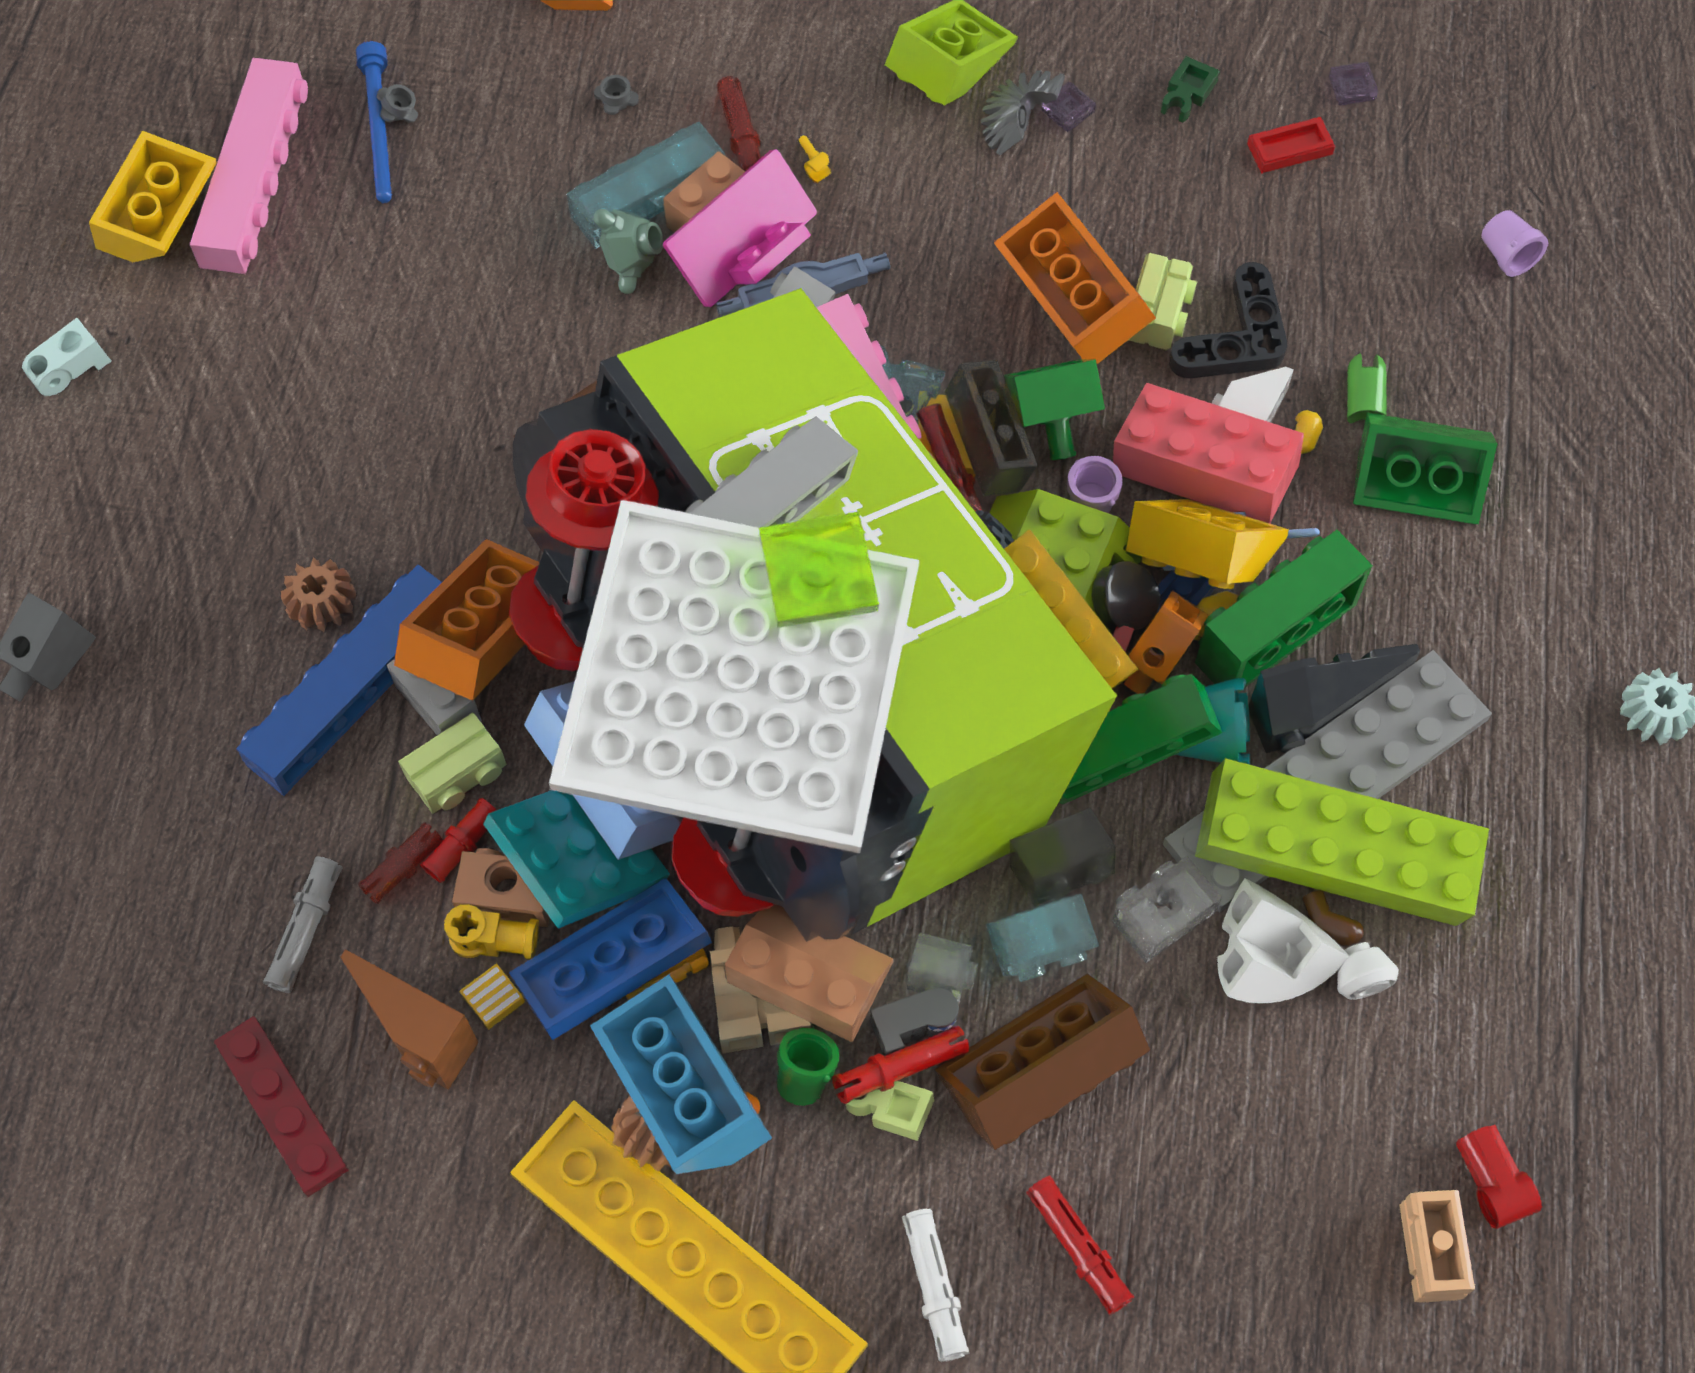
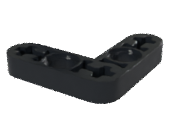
[1169,262,1287,378]

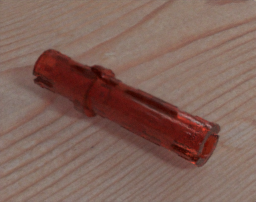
[716,76,762,172]
[916,403,983,512]

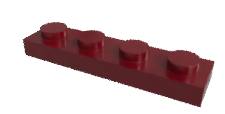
[214,1016,349,1197]

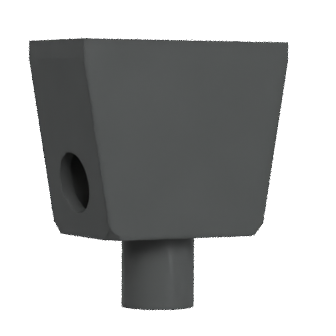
[0,592,96,702]

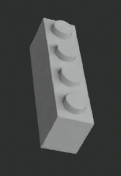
[685,416,858,533]

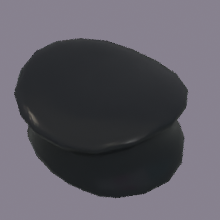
[1092,561,1161,630]

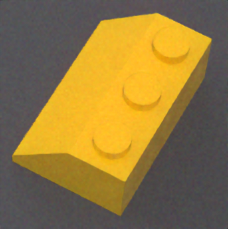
[89,131,217,263]
[1126,499,1289,589]

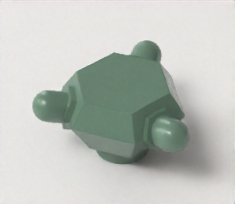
[593,209,663,294]

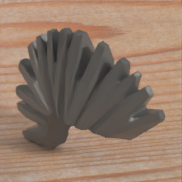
[981,70,1065,156]

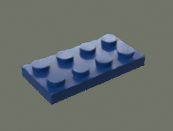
[509,878,712,1040]

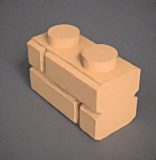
[1399,1190,1475,1302]

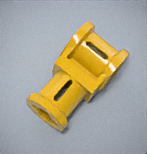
[444,904,539,960]

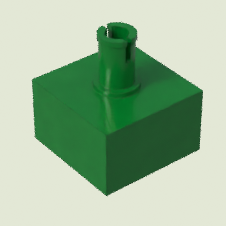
[998,359,1105,460]

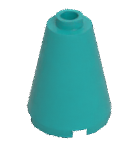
[1175,678,1250,765]

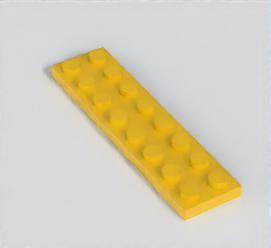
[510,1100,868,1373]

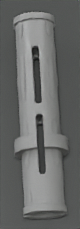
[263,857,343,993]

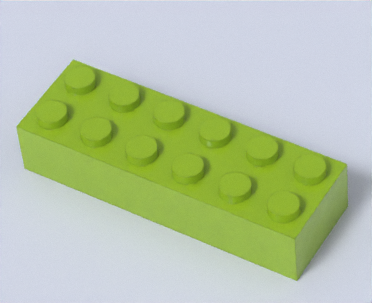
[1195,758,1489,926]

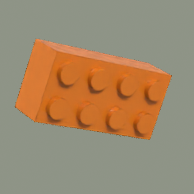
[994,192,1156,364]
[394,539,540,701]

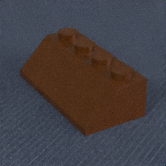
[935,973,1150,1150]

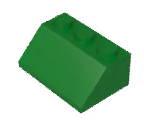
[1353,413,1497,525]

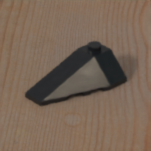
[1248,644,1420,754]

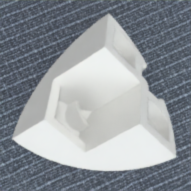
[1217,878,1349,1003]

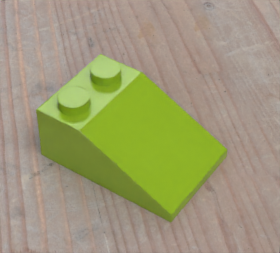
[885,0,1018,106]

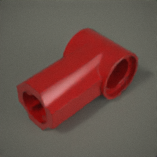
[1456,1125,1542,1229]

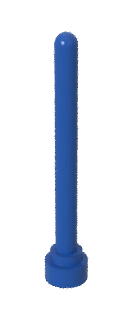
[356,41,392,203]

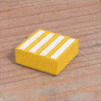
[459,963,525,1030]

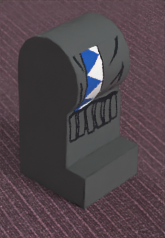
[870,988,959,1056]

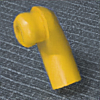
[1295,410,1323,455]

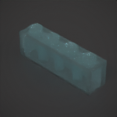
[566,121,725,249]

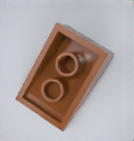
[340,949,479,1090]

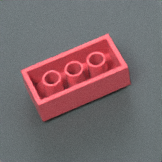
[1113,383,1304,523]

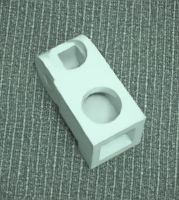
[22,318,111,396]

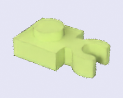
[845,1081,934,1141]

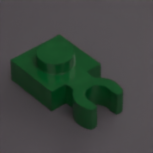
[1161,56,1220,123]

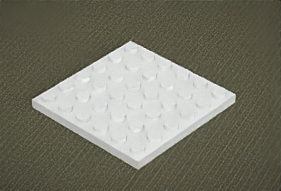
[549,500,920,853]

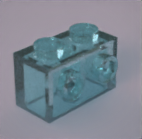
[986,893,1099,982]

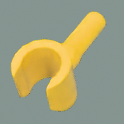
[799,135,831,183]

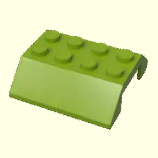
[989,489,1142,633]

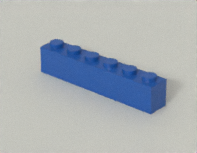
[236,565,442,796]

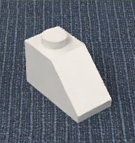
[1212,367,1293,423]

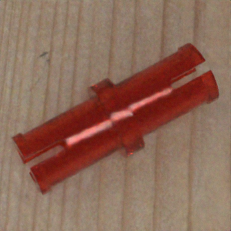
[358,822,443,904]

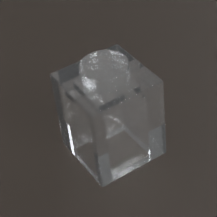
[907,932,979,1003]

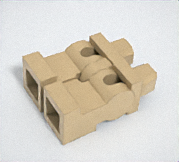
[710,926,811,1054]

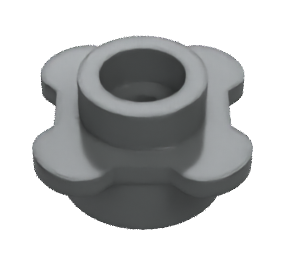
[594,75,639,115]
[377,84,418,123]

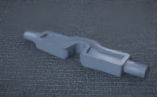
[716,253,890,317]

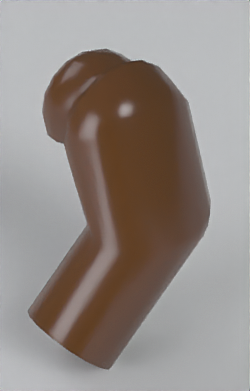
[1302,891,1364,946]

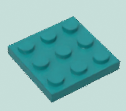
[483,790,670,929]

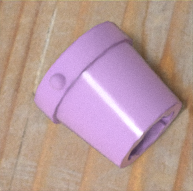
[1481,210,1548,277]
[1067,456,1123,513]

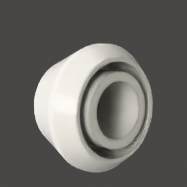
[1337,942,1399,1000]

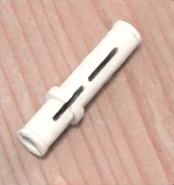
[902,1209,969,1362]

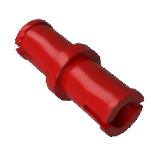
[420,798,497,883]

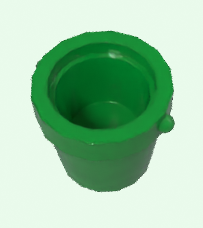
[777,1028,840,1106]

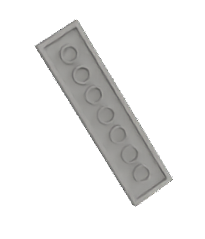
[1163,650,1492,913]

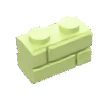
[1129,253,1197,350]
[398,712,507,814]

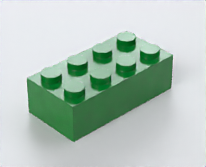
[1195,530,1373,692]

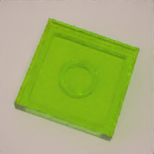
[759,512,879,628]

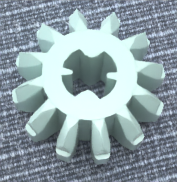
[1620,668,1695,745]

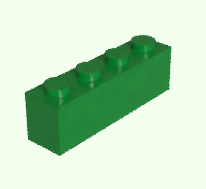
[1059,674,1222,805]

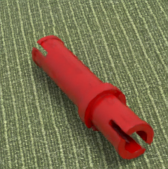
[832,1025,969,1104]
[1026,1175,1135,1316]

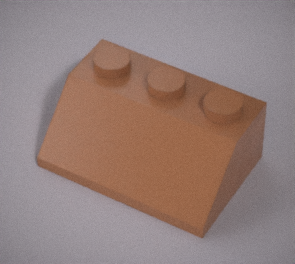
[724,904,893,1042]

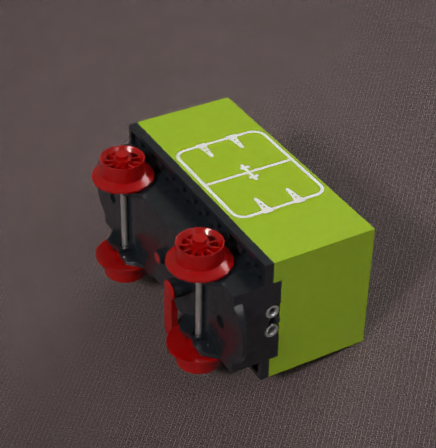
[509,288,1117,942]

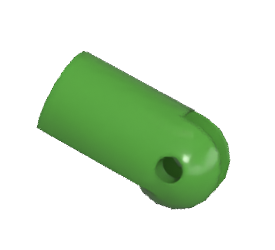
[1347,353,1387,423]

